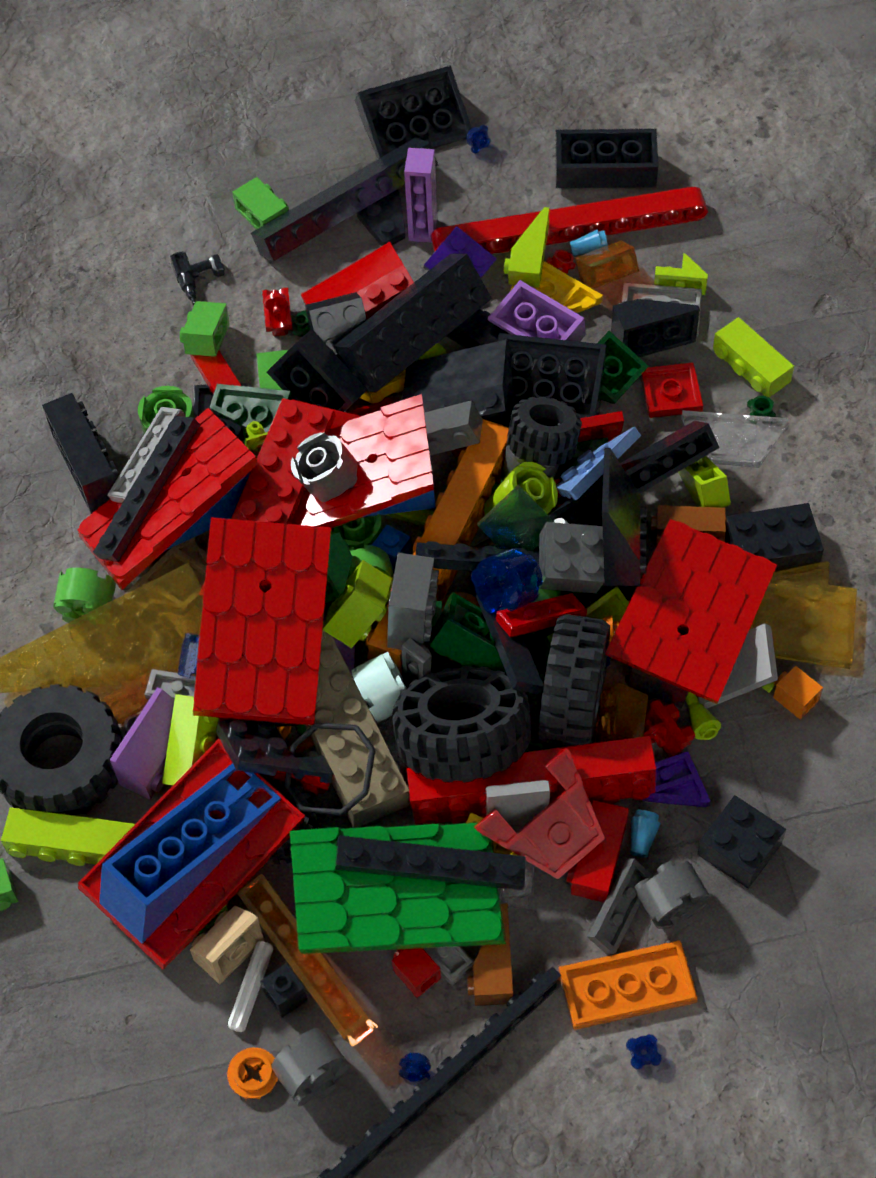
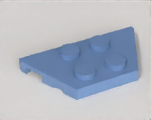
[556,427,641,500]

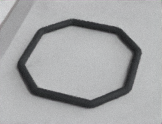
[284,723,375,815]

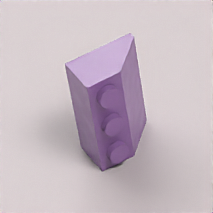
[488,280,586,342]
[110,687,174,800]

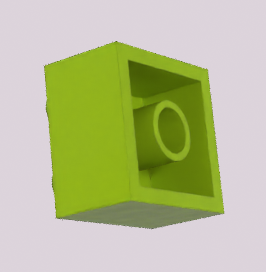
[323,560,392,648]

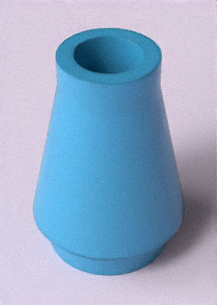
[570,229,609,257]
[630,810,661,858]

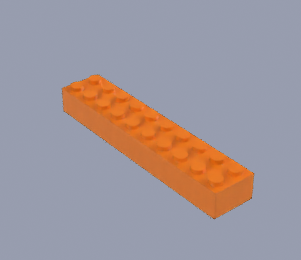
[366,419,509,675]

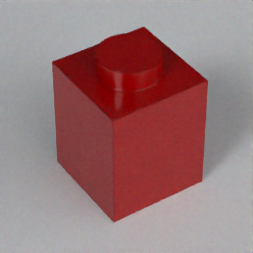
[392,948,441,998]

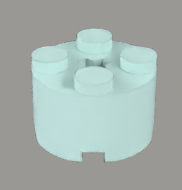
[351,652,408,723]

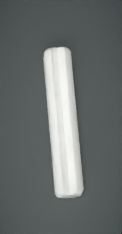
[228,941,273,1032]

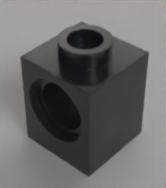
[260,963,308,1018]

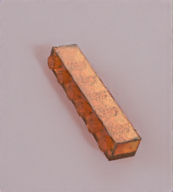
[237,873,378,1047]

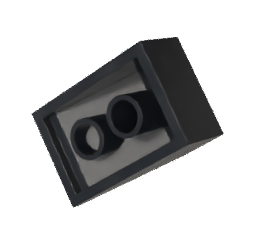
[611,299,700,358]

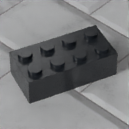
[555,129,659,188]
[42,393,119,514]

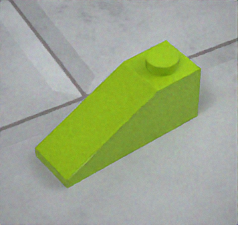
[504,207,549,288]
[678,456,731,508]

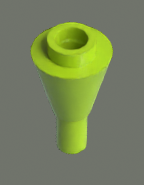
[685,692,721,740]

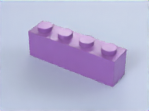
[404,148,438,243]

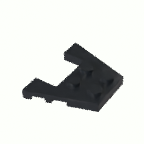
[216,719,334,783]

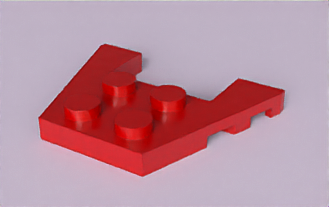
[474,748,605,879]

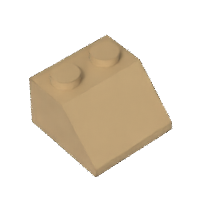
[190,906,264,984]

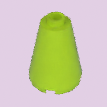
[484,462,558,524]

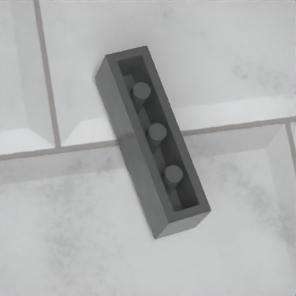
[424,400,483,455]

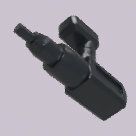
[170,252,224,305]

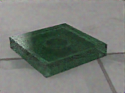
[477,484,556,551]

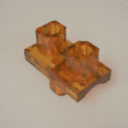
[101,673,150,724]

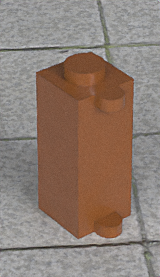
[650,505,726,545]

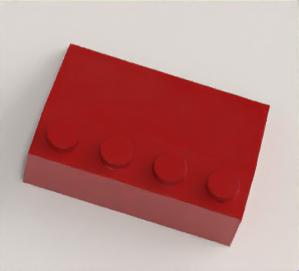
[301,242,414,319]

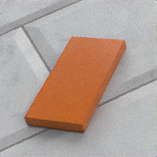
[558,940,698,1030]

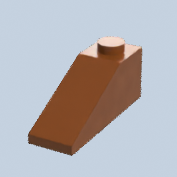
[467,903,513,1006]

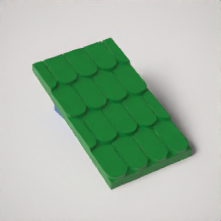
[290,823,506,954]

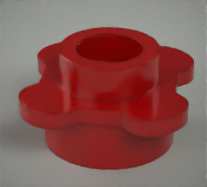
[546,250,576,274]

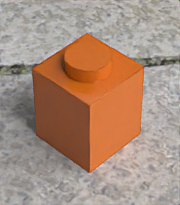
[773,666,823,720]

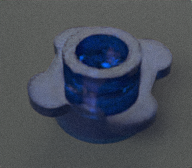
[466,125,491,154]
[626,1034,662,1070]
[399,1053,431,1082]

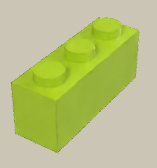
[713,317,794,398]
[162,694,219,786]

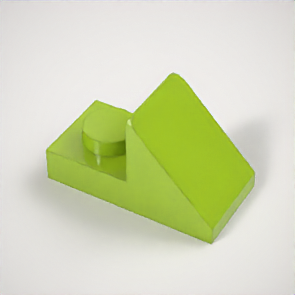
[654,253,708,295]

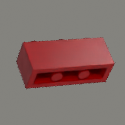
[567,800,629,903]

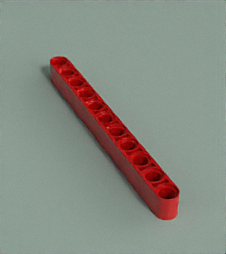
[431,187,708,254]

